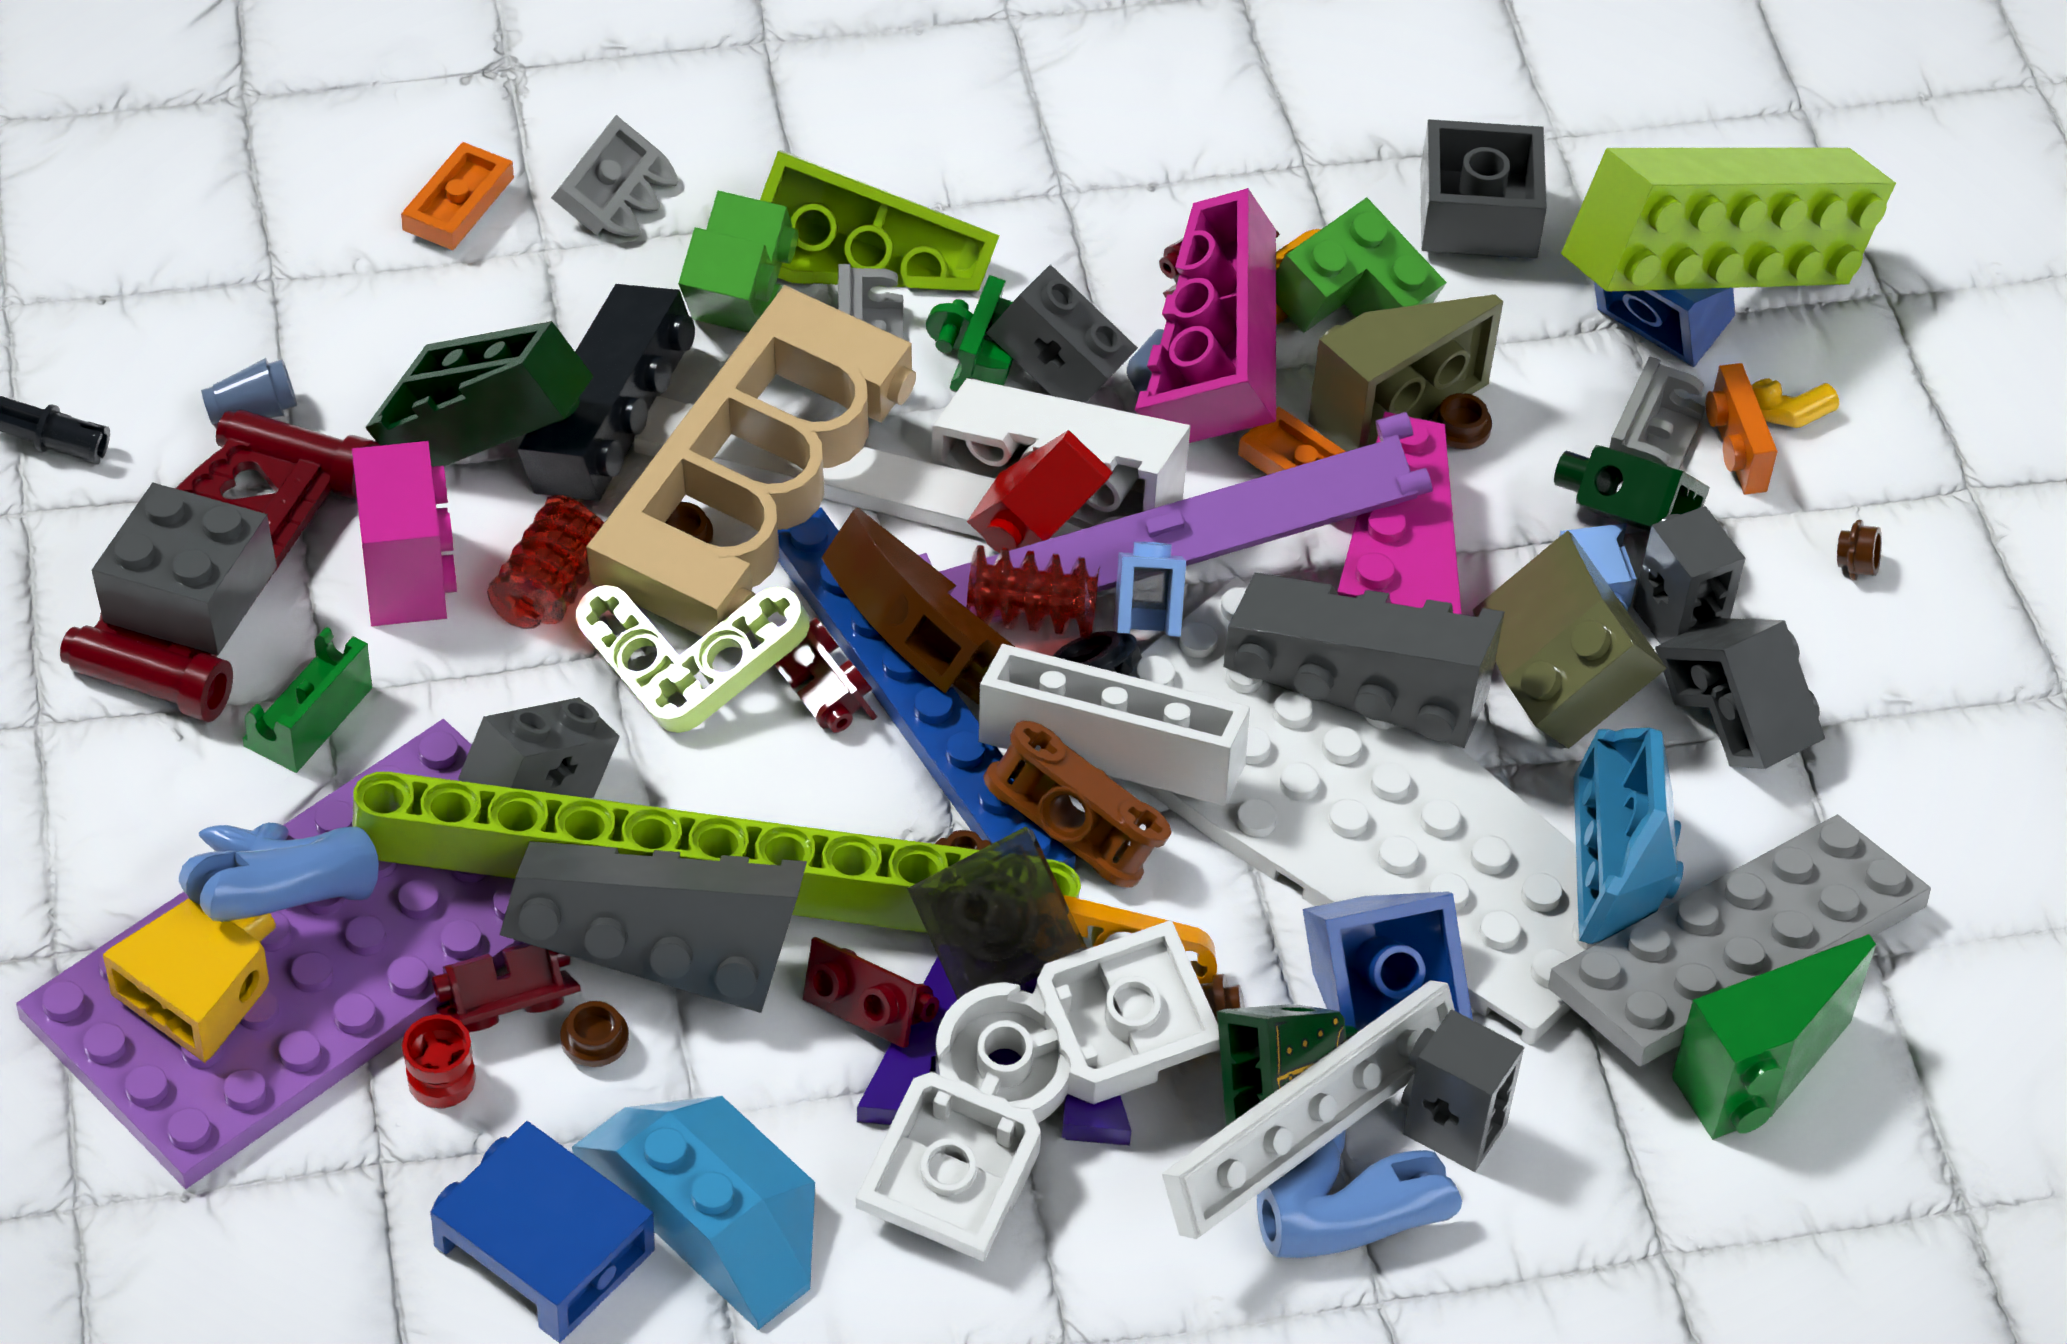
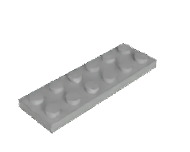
[1548,814,1931,1067]

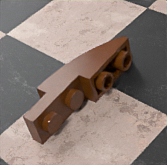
[821,507,1015,705]

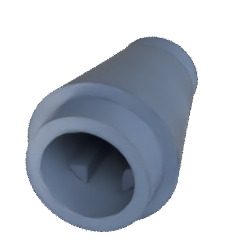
[201,358,297,425]

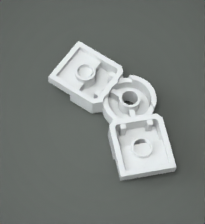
[855,920,1220,1262]

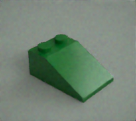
[1672,934,1876,1140]

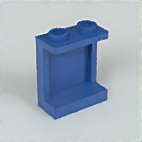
[430,1120,655,1344]

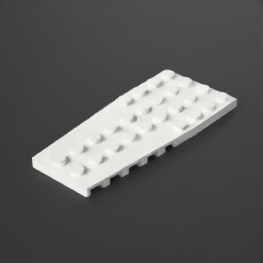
[1129,576,1603,1045]

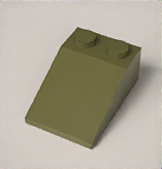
[1308,294,1503,452]
[1472,530,1667,749]

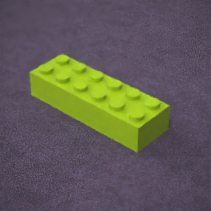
[1561,147,1896,292]

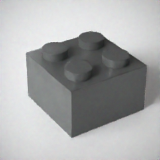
[1420,119,1547,258]
[91,482,277,655]

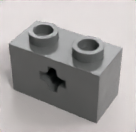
[986,264,1138,403]
[1633,506,1745,644]
[458,697,620,798]
[1401,1009,1525,1172]

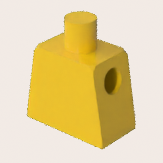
[103,898,276,1063]

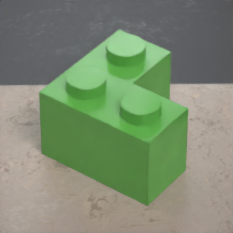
[678,190,798,333]
[1276,197,1447,333]

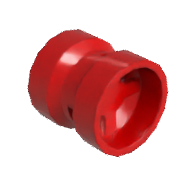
[402,1014,476,1109]

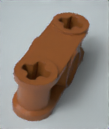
[983,721,1171,888]

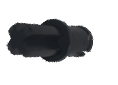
[0,396,110,464]

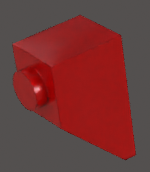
[967,430,1113,553]

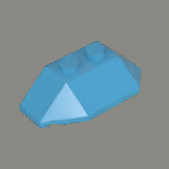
[1573,728,1684,945]
[572,1096,815,1330]

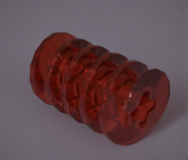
[487,495,604,629]
[966,545,1100,638]

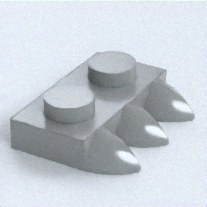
[551,115,679,237]

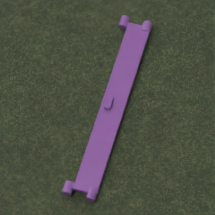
[919,412,1433,624]

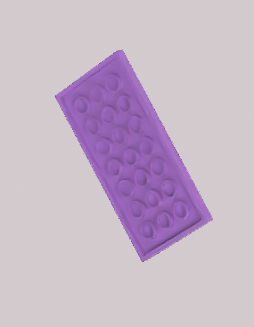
[16,718,524,1190]

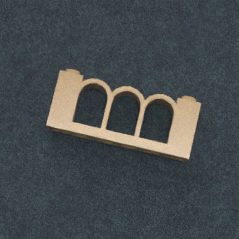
[586,285,916,637]

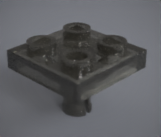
[907,827,1088,999]

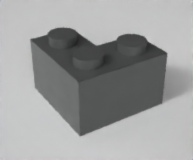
[1655,618,1825,769]

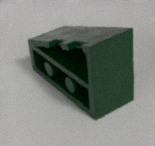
[365,321,594,467]

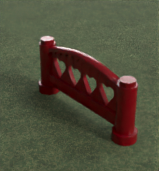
[60,410,380,722]

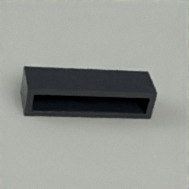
[517,284,695,501]

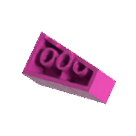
[1135,188,1276,443]
[1337,412,1462,614]

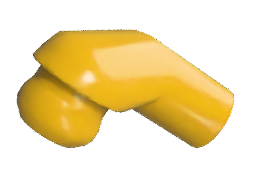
[1752,378,1839,428]

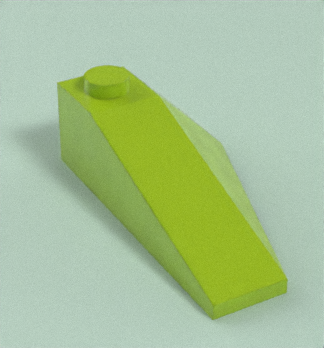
[760,150,1000,291]

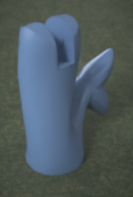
[178,823,379,922]
[1257,1130,1462,1258]

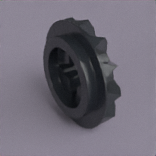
[1053,630,1142,676]

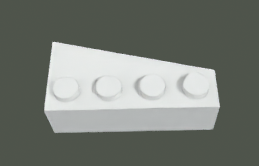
[931,378,1191,529]

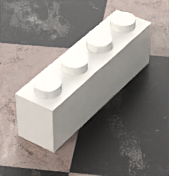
[979,644,1250,806]

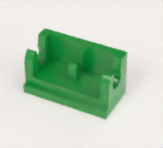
[242,627,372,773]

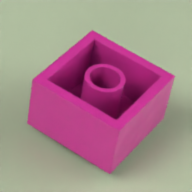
[352,441,457,627]

